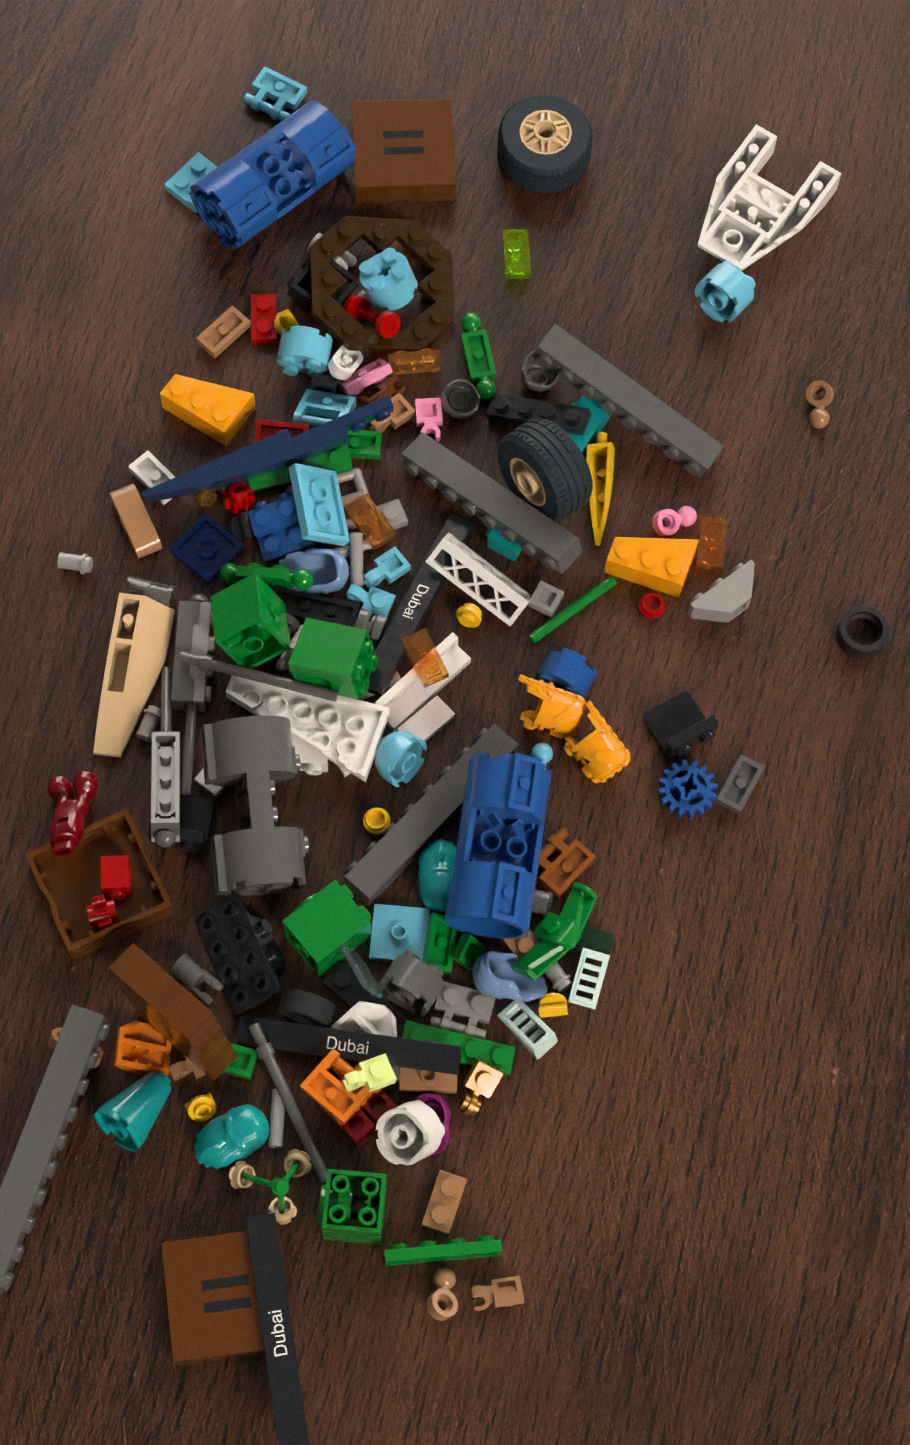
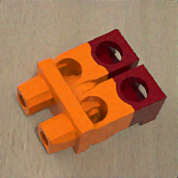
[320,1059,397,1149]

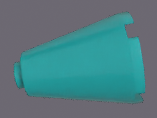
[94,1072,171,1152]

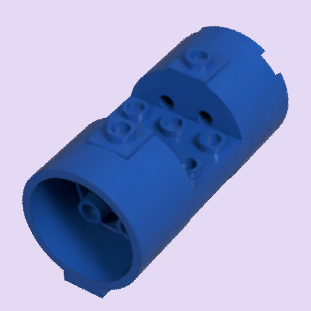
[190,101,356,250]
[444,753,552,939]

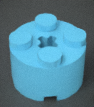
[359,248,418,311]
[695,260,756,322]
[277,326,333,378]

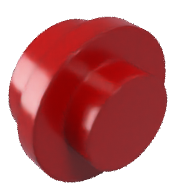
[638,593,665,619]

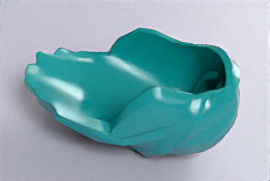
[418,838,456,913]
[194,1104,269,1169]

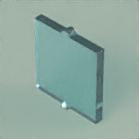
[341,945,383,999]

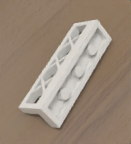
[426,533,532,626]
[375,632,471,732]

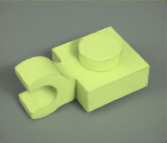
[342,1054,397,1092]

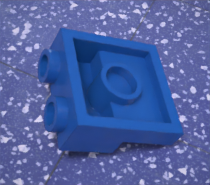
[248,492,316,565]

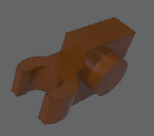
[356,374,405,407]

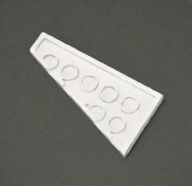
[226,675,390,782]

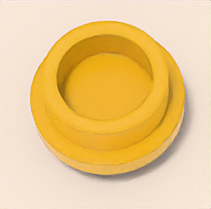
[456,603,482,628]
[363,807,390,835]

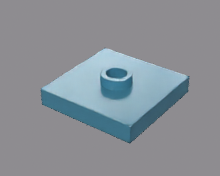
[369,904,430,962]

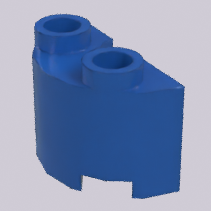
[536,647,597,698]

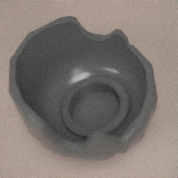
[520,350,558,392]
[441,379,481,419]

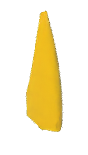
[586,432,615,546]

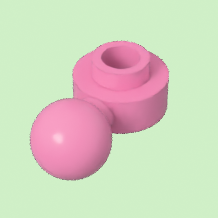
[652,506,697,536]

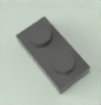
[716,754,765,815]

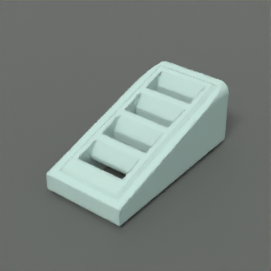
[568,948,610,1010]
[497,1000,558,1059]

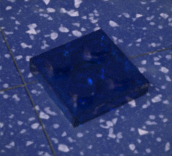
[169,513,245,585]

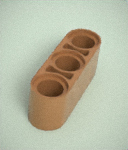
[109,483,163,559]

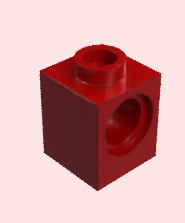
[101,855,132,900]

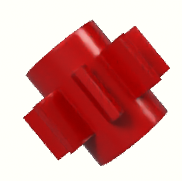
[223,483,255,515]
[86,894,119,931]

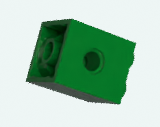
[211,572,291,669]
[288,618,378,700]
[282,880,372,978]
[318,1169,387,1245]

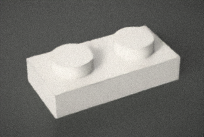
[128,450,175,505]

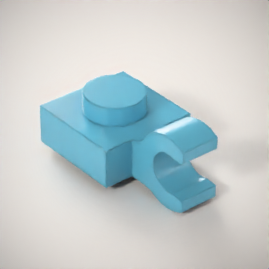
[364,547,411,590]
[347,584,396,617]

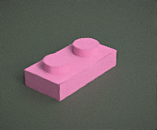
[338,358,393,396]

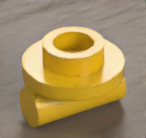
[274,309,300,334]
[539,993,568,1018]
[184,1093,216,1122]

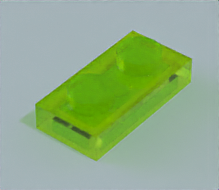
[503,229,531,279]

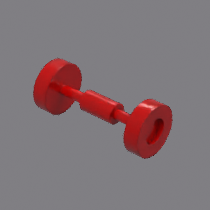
[343,295,401,338]

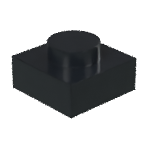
[310,373,339,394]

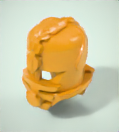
[518,675,587,738]
[564,700,630,784]

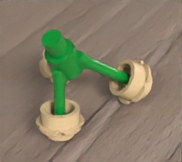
[228,1149,312,1225]

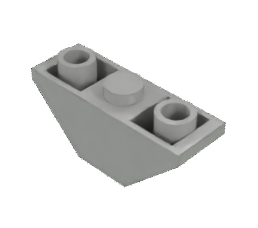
[687,560,755,623]

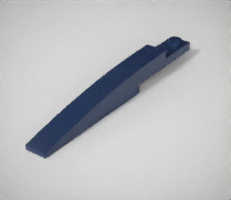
[142,395,394,503]

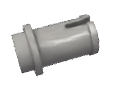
[57,552,93,574]
[135,705,161,742]
[545,962,573,993]

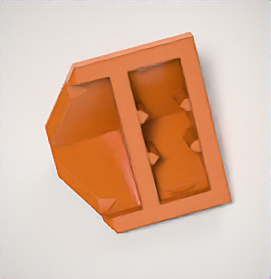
[114,1021,172,1076]

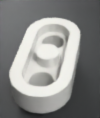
[328,345,363,380]

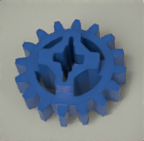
[658,760,718,820]

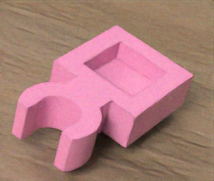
[415,398,443,442]

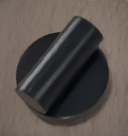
[229,512,254,542]

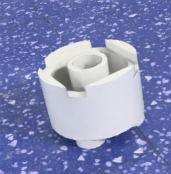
[376,1100,445,1166]

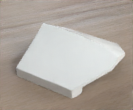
[331,1001,397,1037]

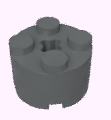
[378,950,444,1016]

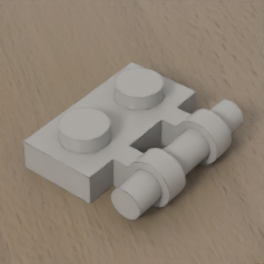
[430,981,496,1040]

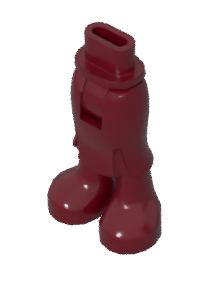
[47,771,99,857]

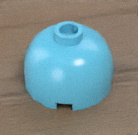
[374,731,427,787]

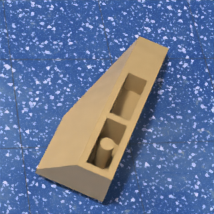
[93,593,175,758]

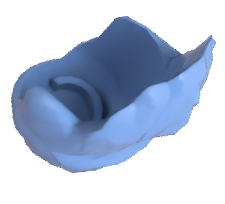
[279,548,349,594]
[472,950,548,1002]

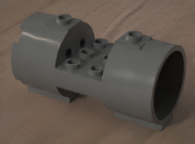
[200,716,309,896]

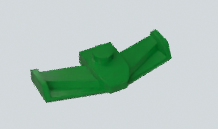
[511,881,598,981]

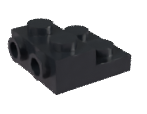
[287,257,360,310]

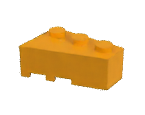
[160,374,255,446]
[604,537,699,598]

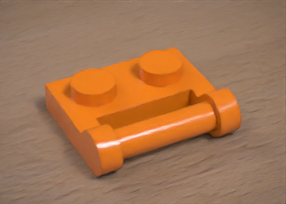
[300,1049,375,1125]

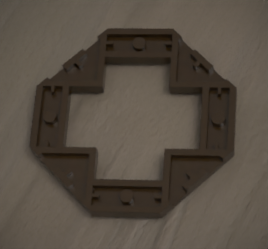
[309,216,455,354]

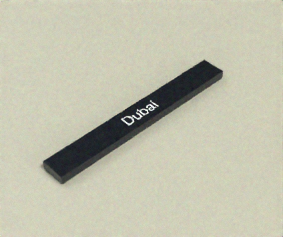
[367,514,475,697]
[236,1015,463,1075]
[246,1212,310,1445]

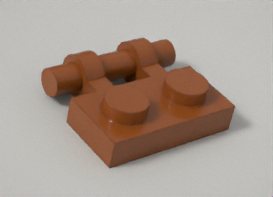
[538,828,596,898]

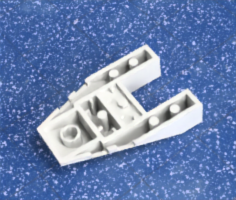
[698,124,842,271]

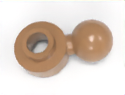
[806,380,834,429]
[427,1267,458,1321]

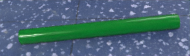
[528,576,617,644]

